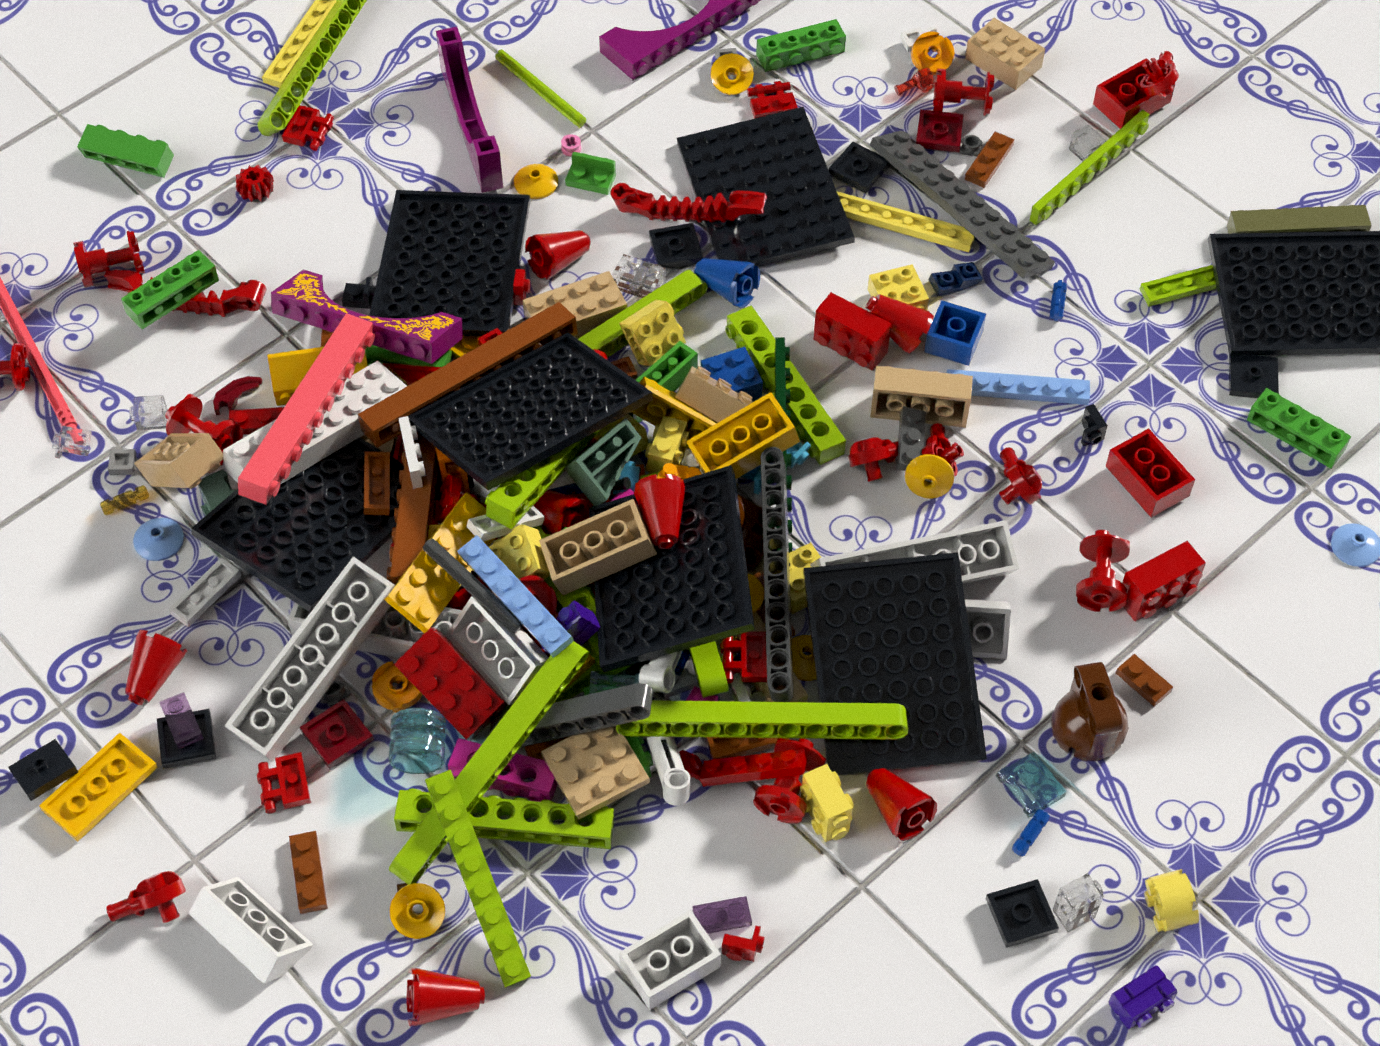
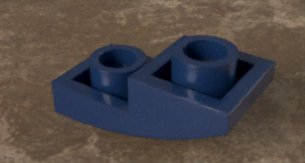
[928,262,983,296]

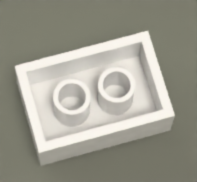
[619,910,721,1010]

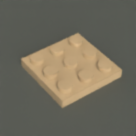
[541,726,650,820]

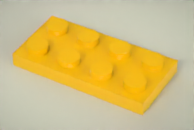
[39,733,158,842]

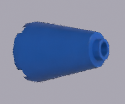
[694,258,761,308]

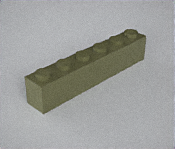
[1227,205,1372,234]

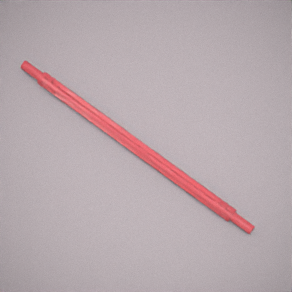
[0,277,84,447]

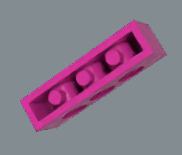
[448,738,558,802]

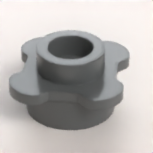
[959,135,983,156]
[322,681,351,707]

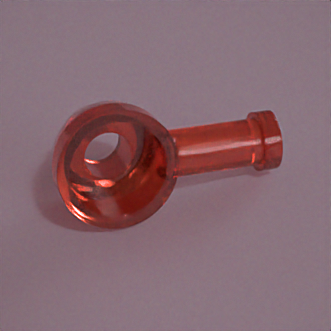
[894,68,935,96]

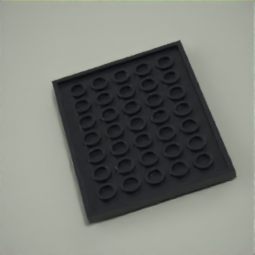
[677,107,855,267]
[369,190,531,337]
[1208,231,1380,356]
[408,332,653,490]
[191,437,439,613]
[589,465,755,672]
[803,552,987,776]

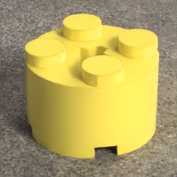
[1144,869,1199,932]

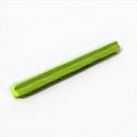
[495,49,586,128]

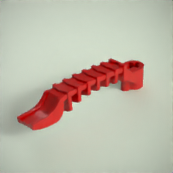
[610,183,767,222]
[104,270,267,317]

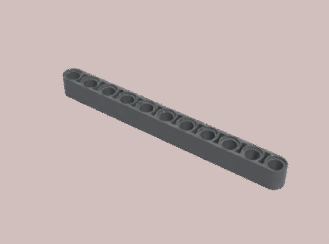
[761,447,794,702]

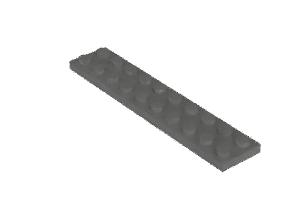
[870,130,1055,279]

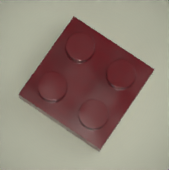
[916,109,964,153]
[300,699,374,769]

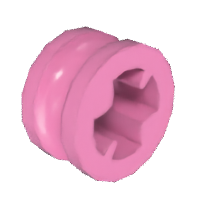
[561,134,581,157]

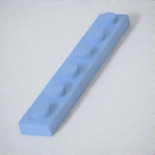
[947,369,1090,405]
[457,535,574,658]

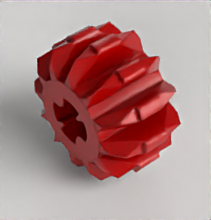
[235,164,274,203]

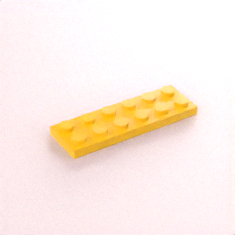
[384,492,495,633]

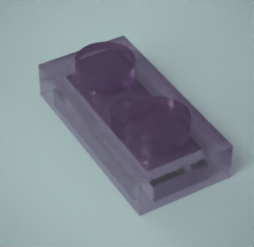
[159,692,203,749]
[692,896,752,934]

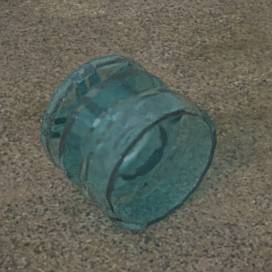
[388,708,447,774]

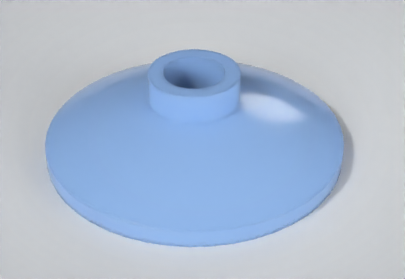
[133,518,184,561]
[1331,523,1380,567]

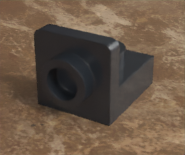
[342,277,376,309]
[1081,404,1108,446]

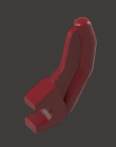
[213,376,262,416]

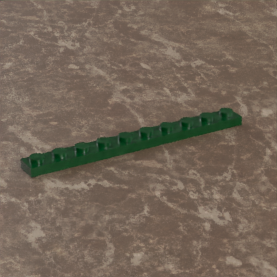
[774,337,793,553]

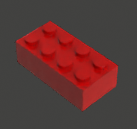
[394,627,508,740]

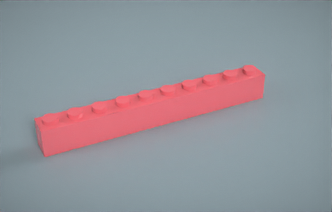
[238,313,375,505]

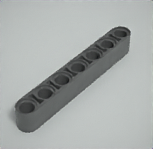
[489,683,653,747]

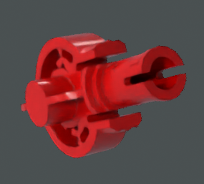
[1140,51,1179,98]
[922,423,964,481]
[848,437,898,482]
[999,447,1042,505]
[106,871,186,923]

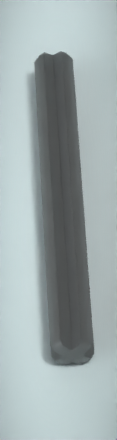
[422,539,523,633]

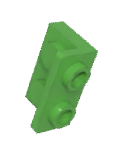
[565,152,616,195]

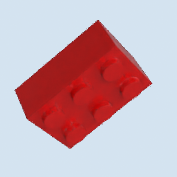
[1093,58,1175,129]
[813,292,891,371]
[1106,428,1195,518]
[1122,540,1206,622]

